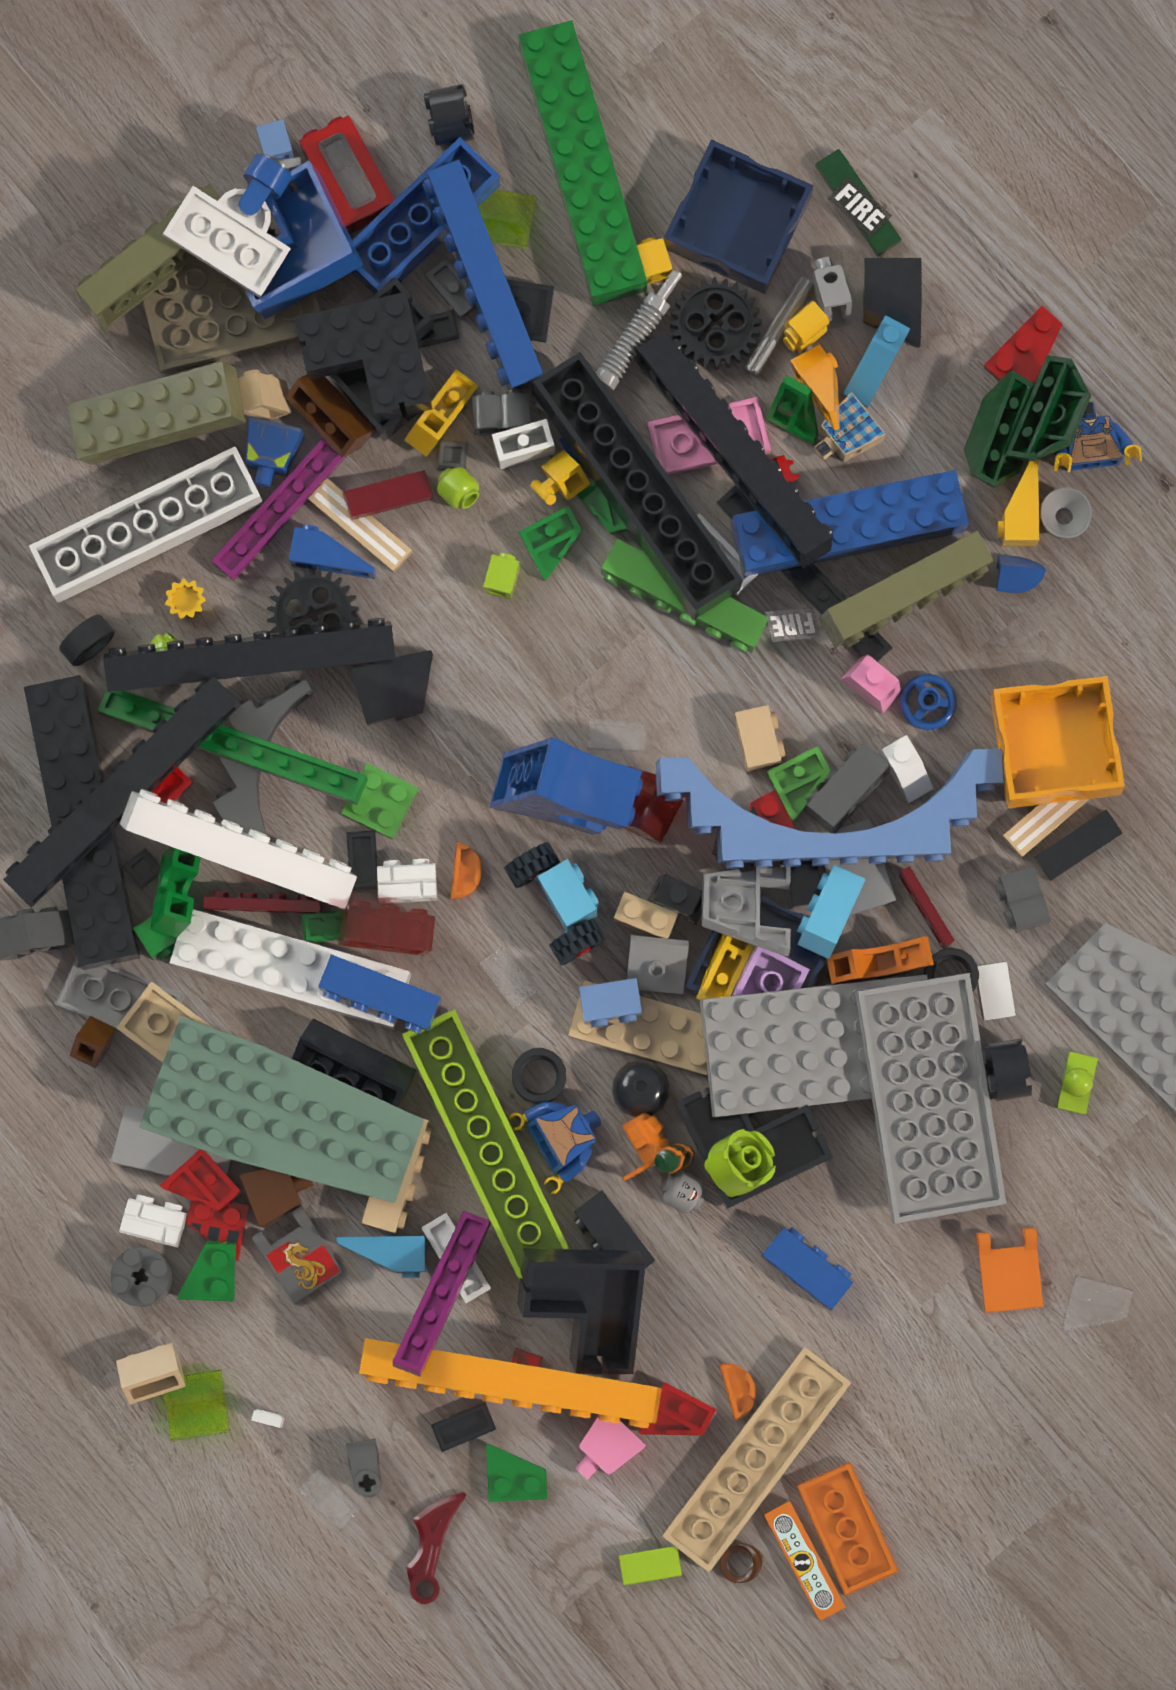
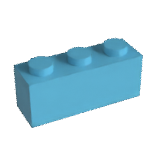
[797,865,865,959]

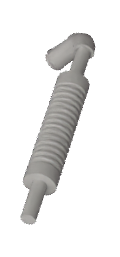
[535,269,682,413]

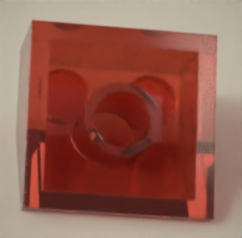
[625,766,685,843]

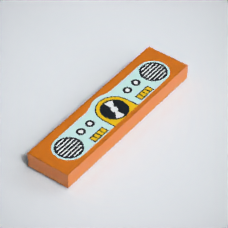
[763,1501,846,1621]

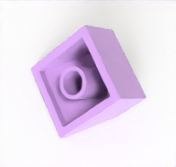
[732,945,810,996]

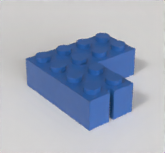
[245,161,363,320]

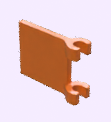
[976,1227,1044,1313]

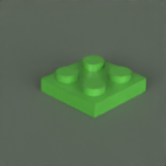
[341,763,419,840]

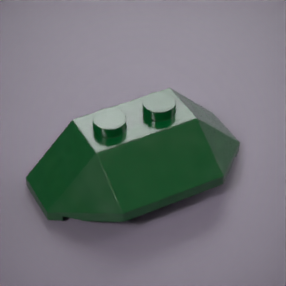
[1005,355,1091,461]
[964,371,1034,487]

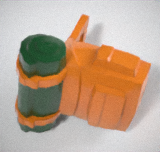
[621,1113,695,1182]

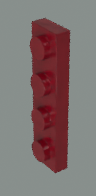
[203,892,322,914]

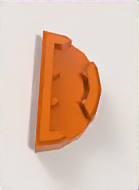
[450,842,482,900]
[719,1363,756,1421]

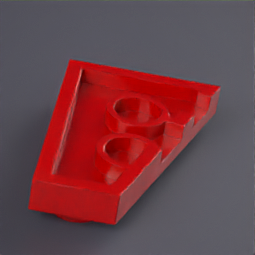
[983,306,1063,384]

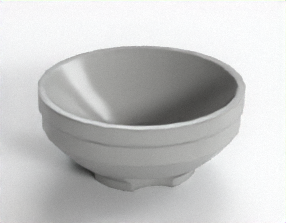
[1040,487,1092,539]

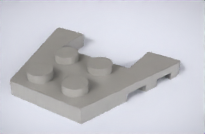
[701,863,791,957]

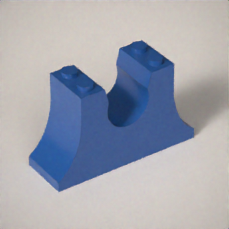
[489,738,643,835]

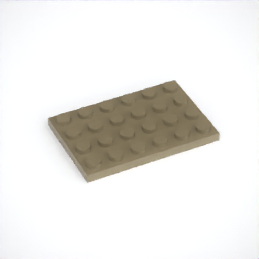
[143,229,320,374]

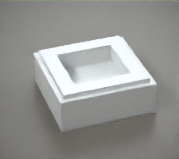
[251,1409,285,1428]

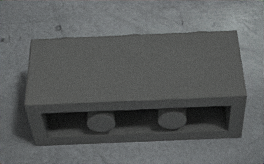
[806,743,890,834]

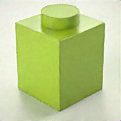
[483,553,520,600]

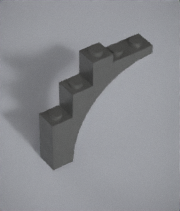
[212,679,314,842]

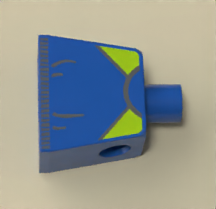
[246,416,304,488]

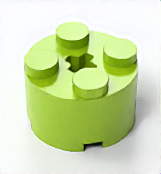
[704,1129,776,1197]

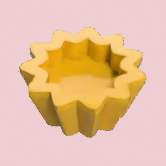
[165,578,206,619]

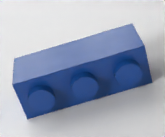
[761,1227,853,1311]

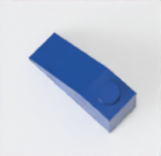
[289,525,376,579]

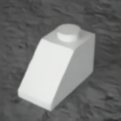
[879,735,933,804]

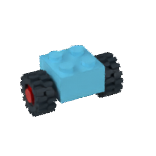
[504,842,606,966]

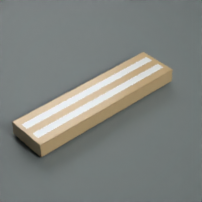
[308,478,413,573]
[1002,799,1090,858]

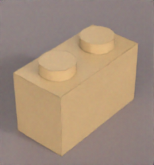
[238,370,292,421]
[734,705,785,772]
[613,892,678,939]
[116,1343,186,1405]

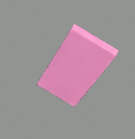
[647,397,771,476]

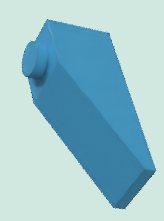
[843,315,910,408]
[336,1236,426,1278]

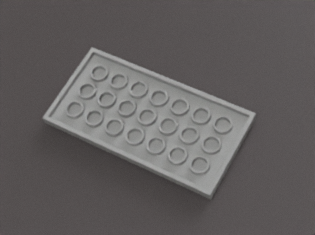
[855,973,1007,1224]
[700,975,928,1117]

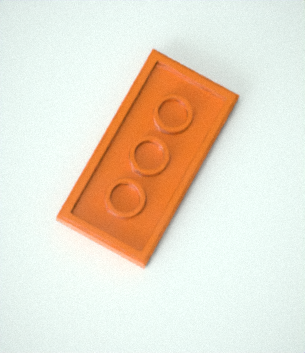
[796,1462,899,1596]

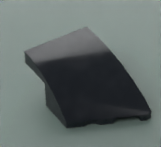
[863,258,922,348]
[350,650,433,726]

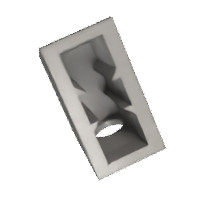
[813,257,852,330]

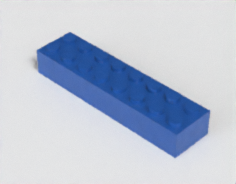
[422,159,544,390]
[731,470,969,578]

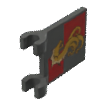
[252,1205,344,1304]

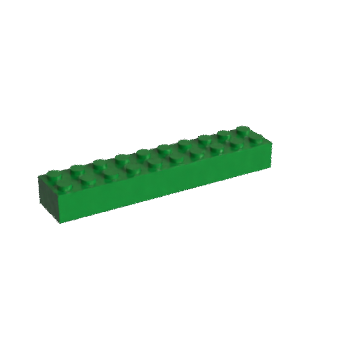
[518,20,647,306]

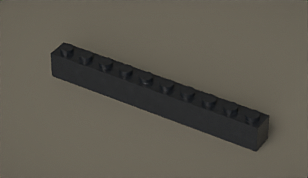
[637,331,833,568]
[103,618,396,692]
[3,677,240,908]

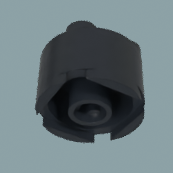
[424,84,475,147]
[982,1038,1032,1102]

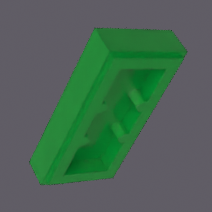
[301,908,362,943]

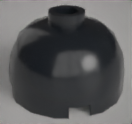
[612,1060,670,1117]

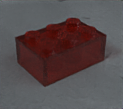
[337,901,435,956]

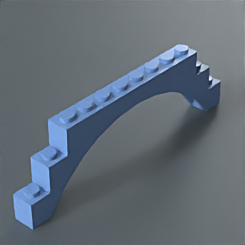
[655,749,1004,869]

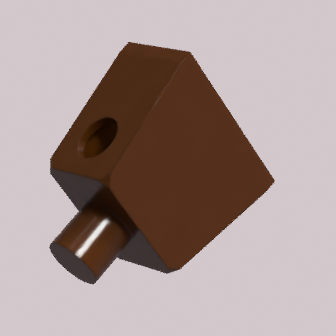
[239,1169,314,1228]

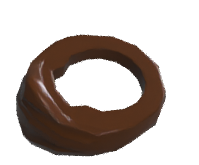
[720,1543,763,1583]

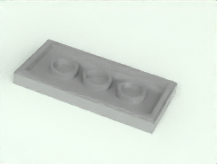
[55,954,185,1032]
[110,1105,232,1176]

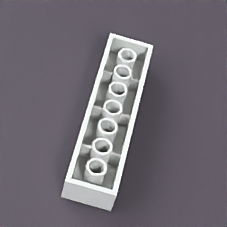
[29,446,263,603]
[120,789,357,909]
[170,909,411,1030]

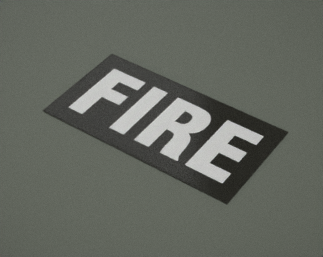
[828,177,892,237]

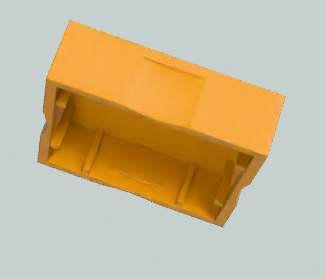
[990,676,1125,809]

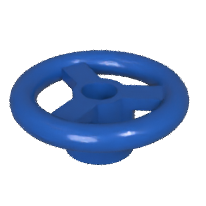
[899,674,956,730]

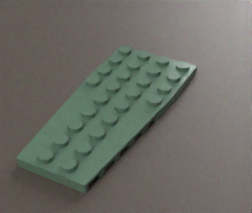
[139,1016,424,1203]

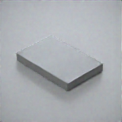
[823,819,896,916]

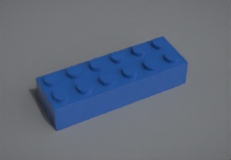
[351,137,501,294]

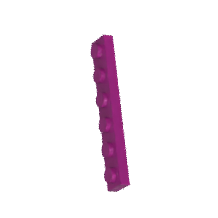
[211,438,347,581]
[392,1211,491,1377]

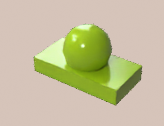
[1056,1052,1098,1115]

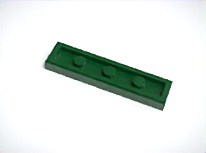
[815,149,902,257]

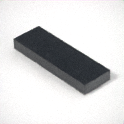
[1034,809,1122,881]

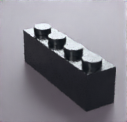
[292,1018,416,1107]

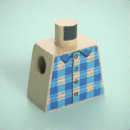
[813,392,885,462]

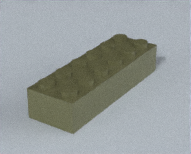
[75,184,221,331]
[68,361,246,465]
[819,530,994,649]

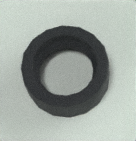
[59,614,115,666]
[923,948,979,992]
[512,1048,567,1104]

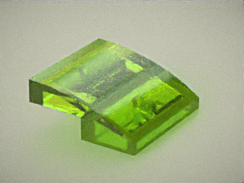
[478,190,537,249]
[164,1369,230,1441]

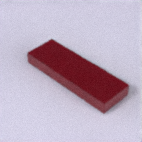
[343,470,433,521]
[899,866,955,949]

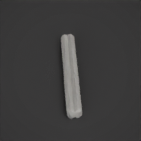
[745,277,813,376]

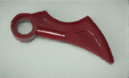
[406,1492,466,1604]

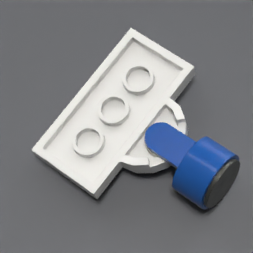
[162,153,292,298]

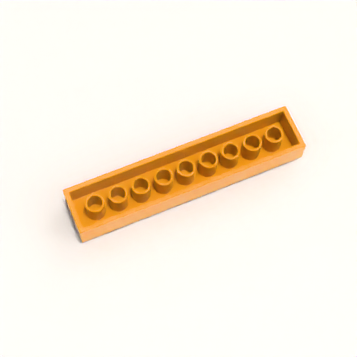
[359,1338,662,1428]

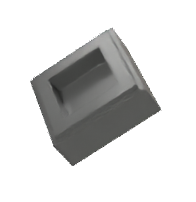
[437,440,468,470]

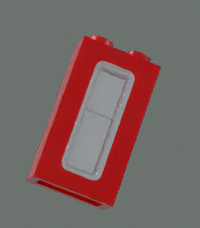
[299,115,395,234]

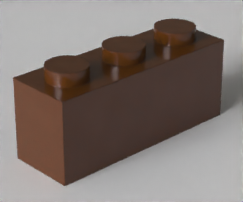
[285,374,375,458]

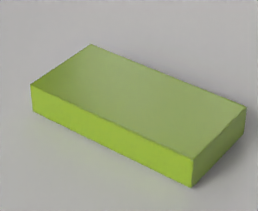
[619,1546,682,1585]

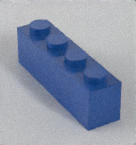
[318,954,442,1034]

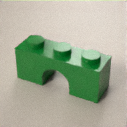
[150,846,201,938]

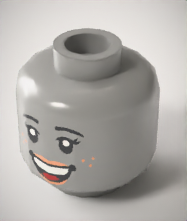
[661,1170,706,1213]

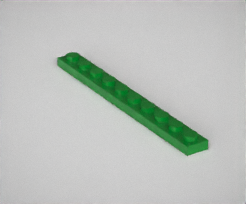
[97,690,368,805]

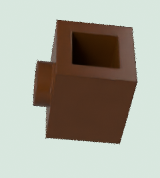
[70,1016,116,1069]

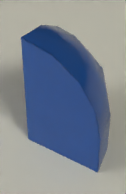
[996,554,1046,593]

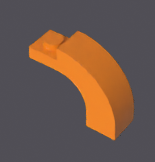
[826,937,934,984]

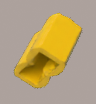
[783,301,829,354]

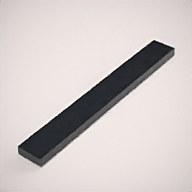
[717,485,893,662]

